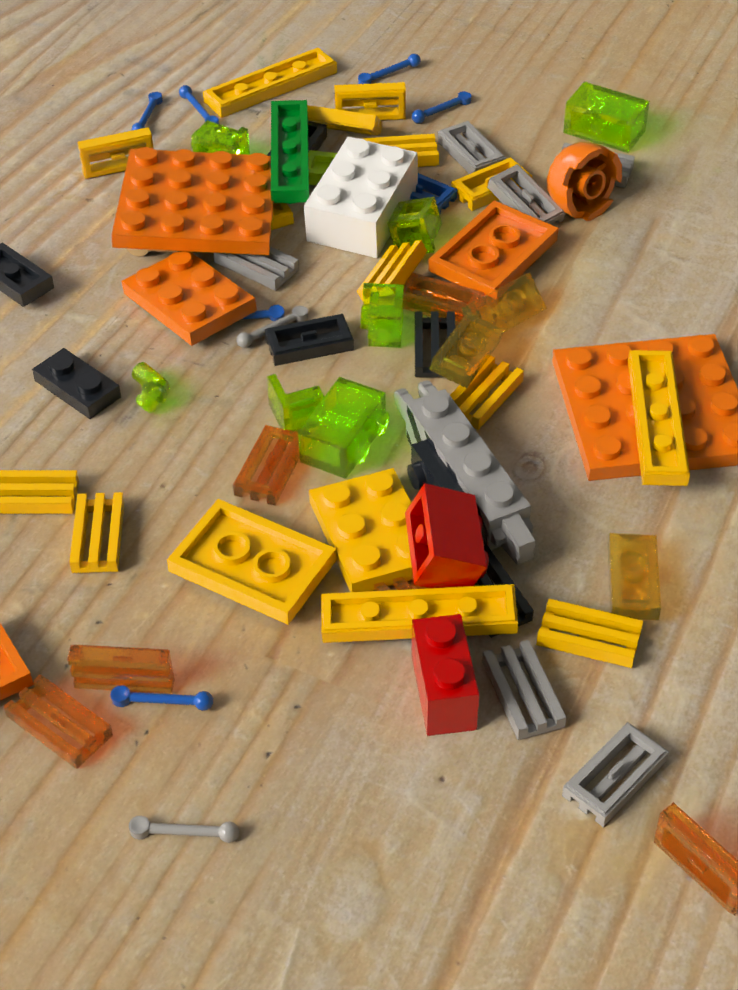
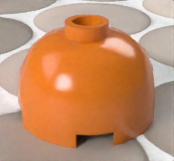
[547,142,622,221]

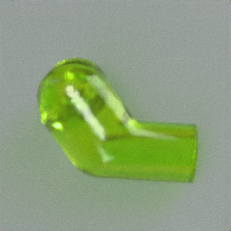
[131,362,170,413]

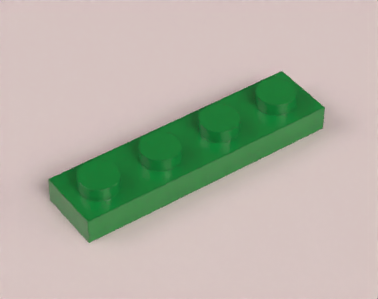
[271,100,309,204]

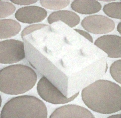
[304,137,418,258]

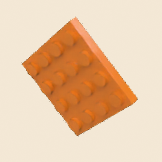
[112,147,274,255]
[552,334,738,481]

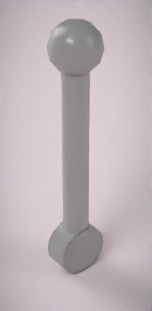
[236,306,308,348]
[129,816,239,843]

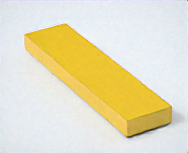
[203,47,337,118]
[628,350,690,486]
[321,584,518,643]

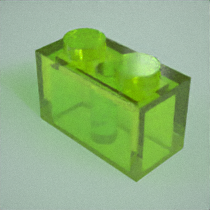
[563,81,650,153]
[298,377,390,479]

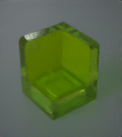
[267,374,326,438]

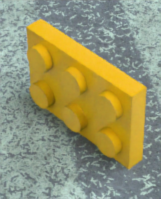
[309,468,413,592]
[167,499,337,625]

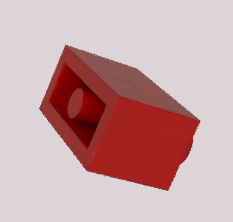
[405,483,489,588]
[411,614,479,736]

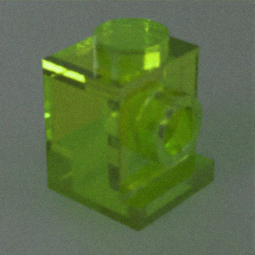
[191,120,250,155]
[387,196,442,254]
[361,283,404,348]

